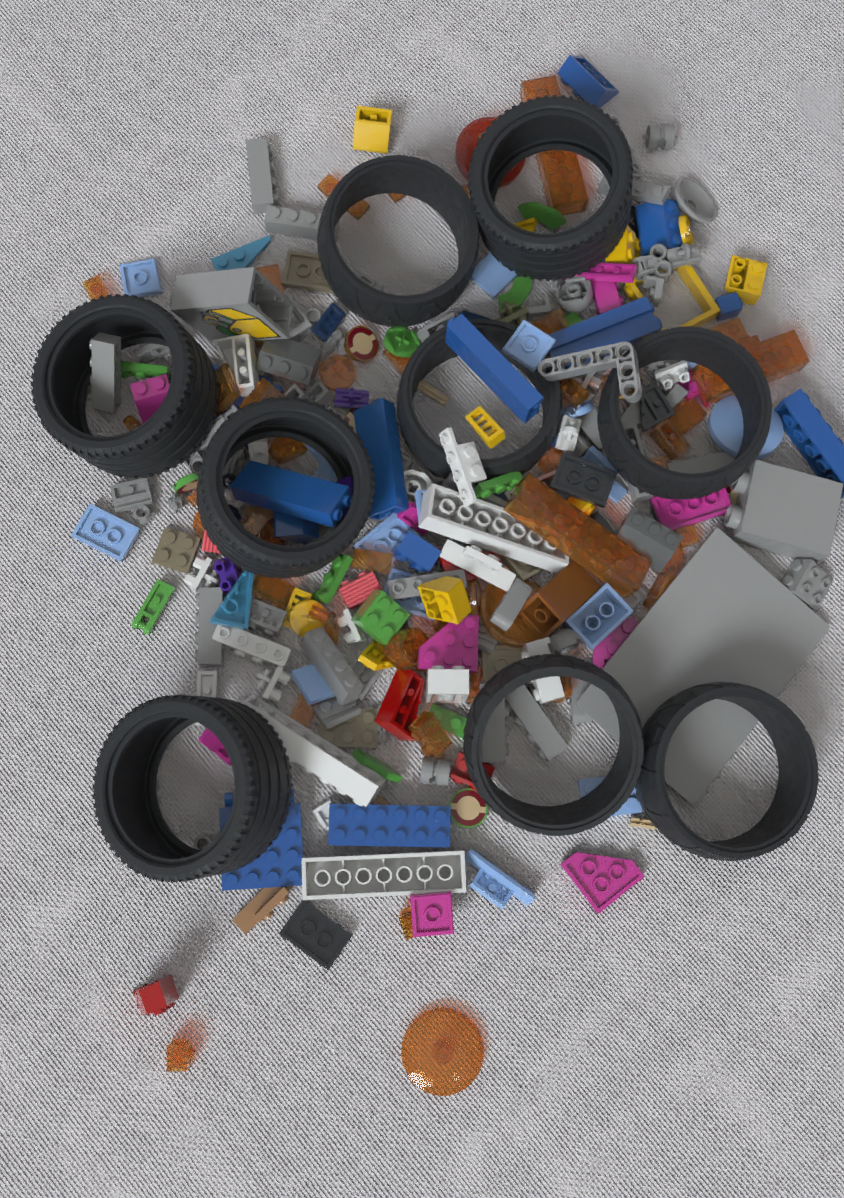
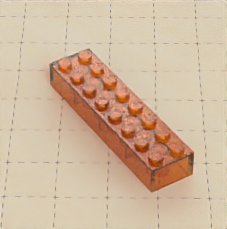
[519,75,588,216]
[503,473,652,598]

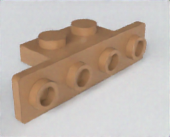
[232,886,294,934]

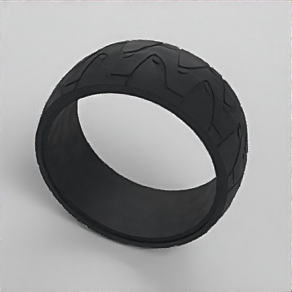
[317,155,479,327]
[397,318,562,485]
[597,326,772,500]
[463,654,644,836]
[635,682,819,861]

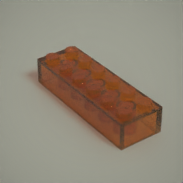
[690,329,810,406]

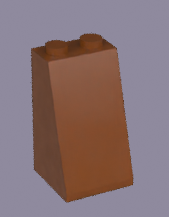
[519,559,600,638]

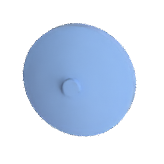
[708,395,783,460]

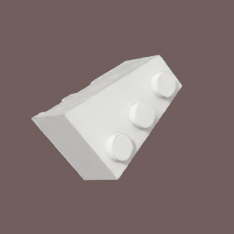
[212,333,260,397]
[520,637,565,705]

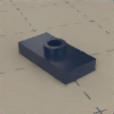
[311,302,346,342]

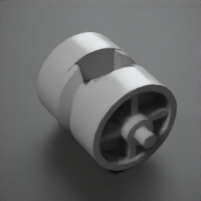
[642,125,678,150]

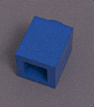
[714,292,743,322]

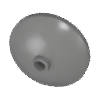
[674,177,717,223]

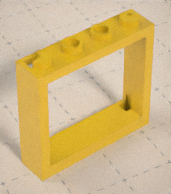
[624,260,720,331]

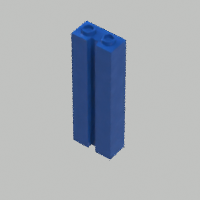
[548,296,662,370]
[445,313,543,424]
[353,398,409,521]
[230,460,352,528]

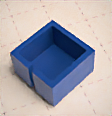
[391,530,441,573]

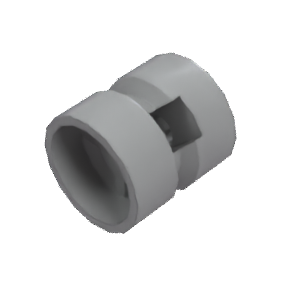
[420,757,450,786]

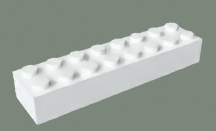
[418,483,571,574]
[241,695,387,807]
[302,851,467,900]

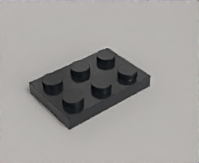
[549,452,618,508]
[279,900,352,970]

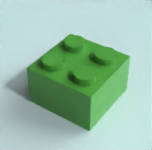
[351,590,410,645]

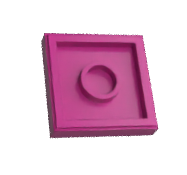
[410,891,454,937]

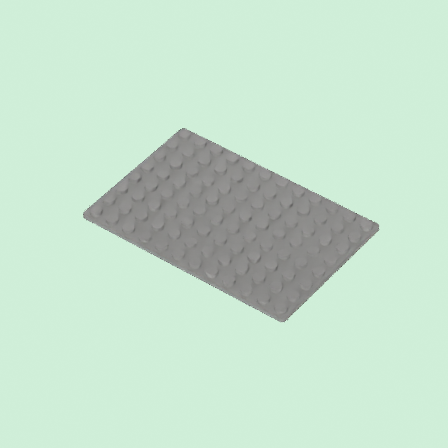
[575,528,830,804]

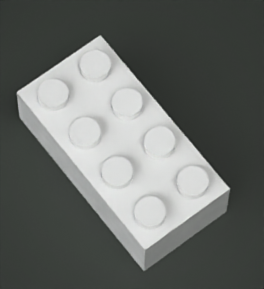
[426,666,469,704]

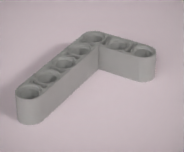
[538,342,642,403]

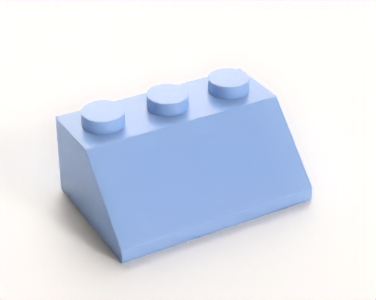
[562,583,633,650]

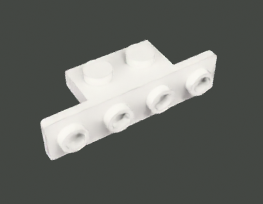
[439,427,487,507]
[439,539,516,591]
[212,625,291,667]

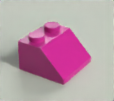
[130,374,171,423]

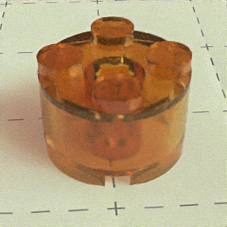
[383,627,428,670]

